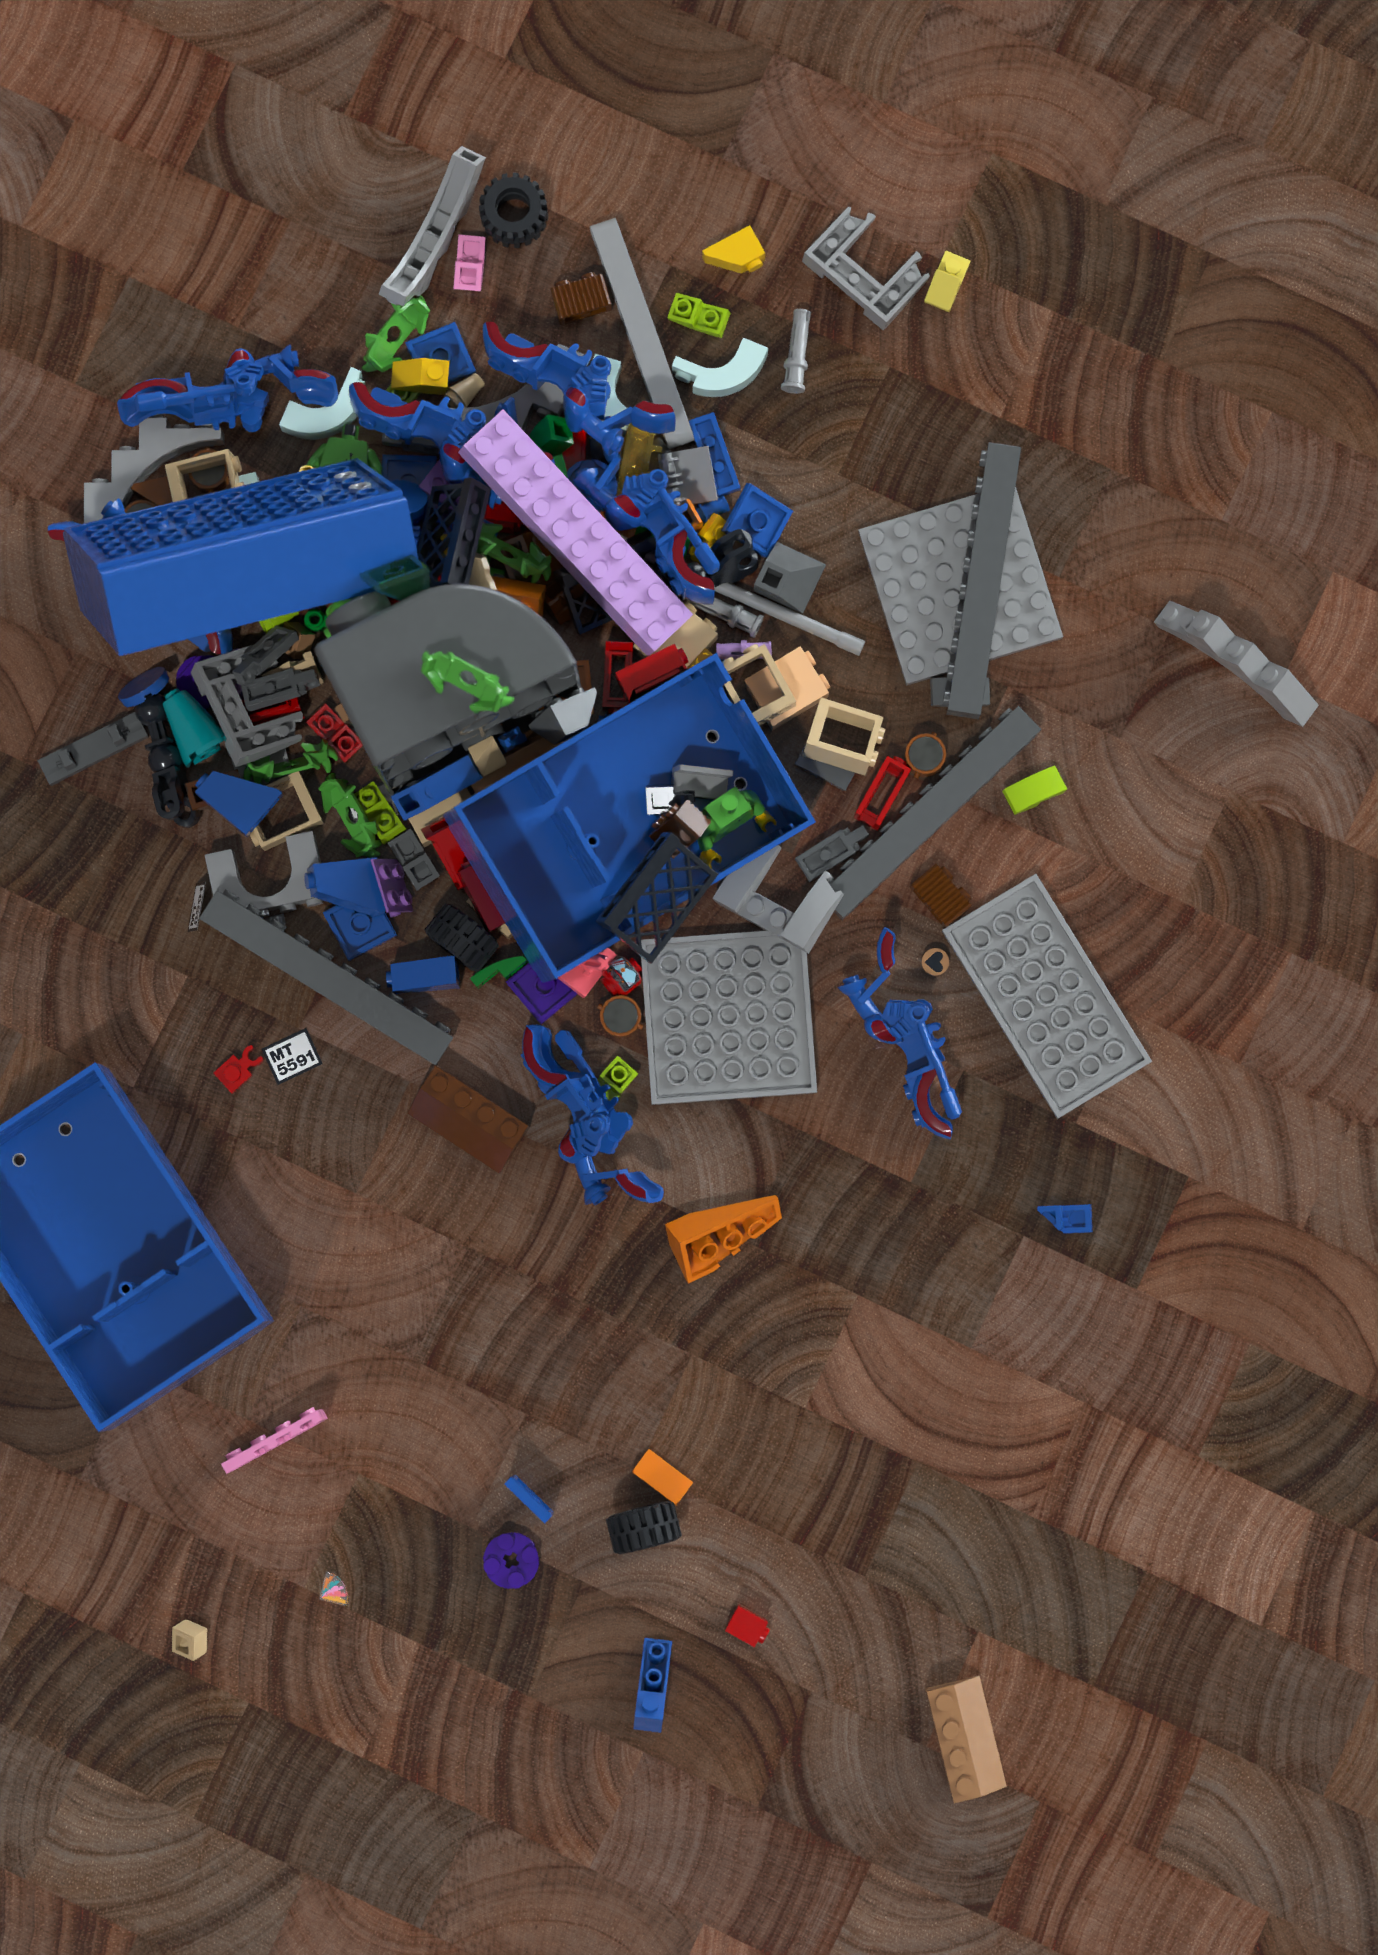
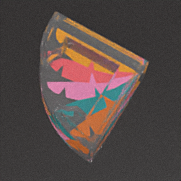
[319,1571,348,1606]

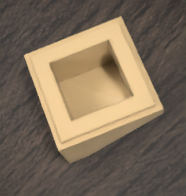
[468,736,507,777]
[172,1620,207,1661]

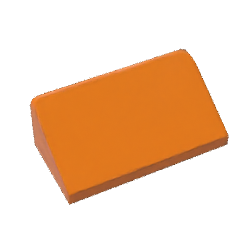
[632,1449,693,1505]

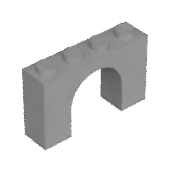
[205,831,323,918]

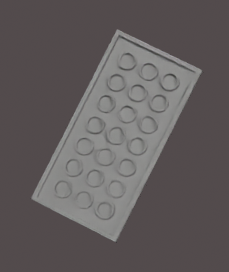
[942,874,1152,1119]

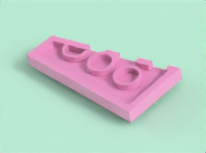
[221,1407,328,1474]

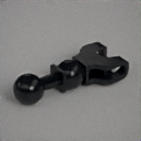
[667,529,759,602]
[134,693,201,828]

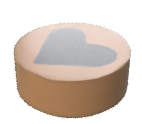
[921,948,949,976]

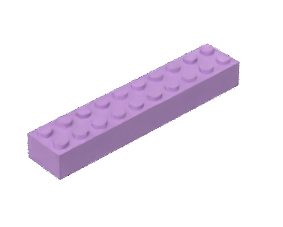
[458,409,693,657]

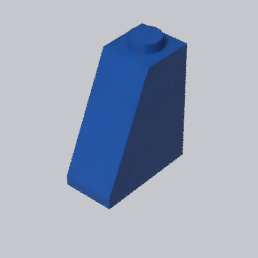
[195,771,283,837]
[304,857,386,917]
[386,956,460,994]

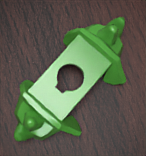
[362,295,430,372]
[477,523,551,583]
[421,651,514,714]
[243,739,339,785]
[318,773,382,858]

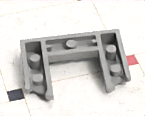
[802,207,930,331]
[191,645,303,767]
[712,845,844,954]

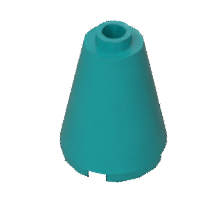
[163,688,226,768]

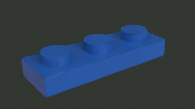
[689,412,741,498]

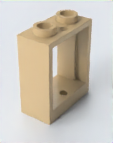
[165,449,244,502]
[722,644,796,726]
[802,698,885,776]
[250,771,324,851]

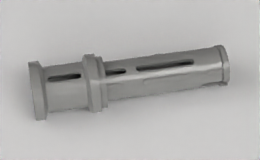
[781,309,811,394]
[681,597,764,638]

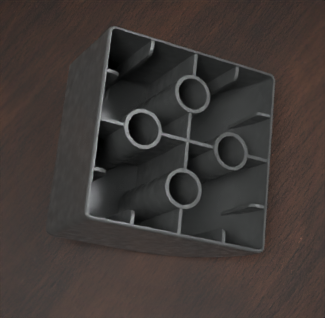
[315,584,582,796]

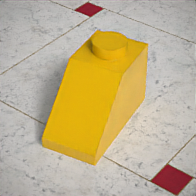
[702,225,765,274]
[391,358,449,395]

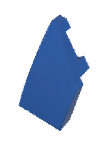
[496,726,527,754]
[1037,1204,1093,1234]

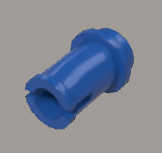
[696,495,730,523]

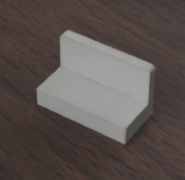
[671,765,733,800]

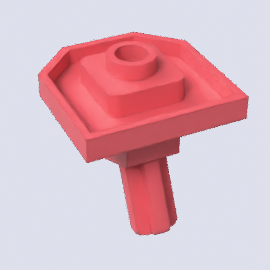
[558,948,617,998]

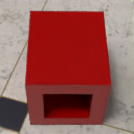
[725,1604,770,1648]

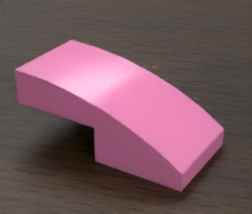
[454,235,486,291]

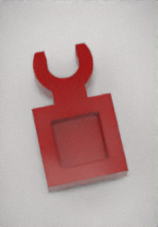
[213,1045,264,1094]

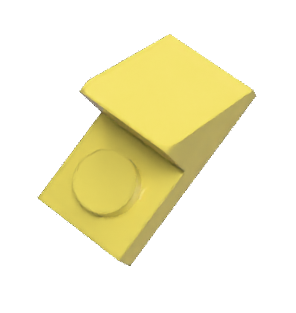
[924,251,970,312]

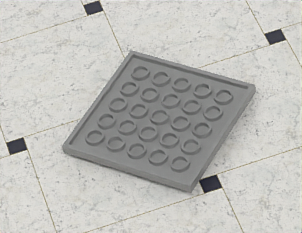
[858,486,1063,686]
[641,931,817,1105]

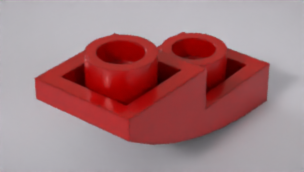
[305,703,363,763]

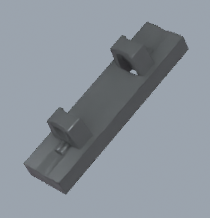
[37,712,149,786]

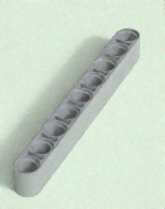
[589,218,694,449]

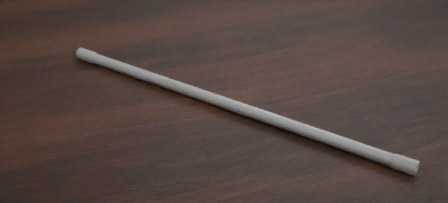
[619,534,866,656]

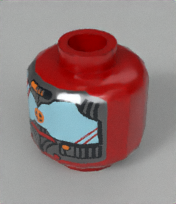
[601,956,642,996]

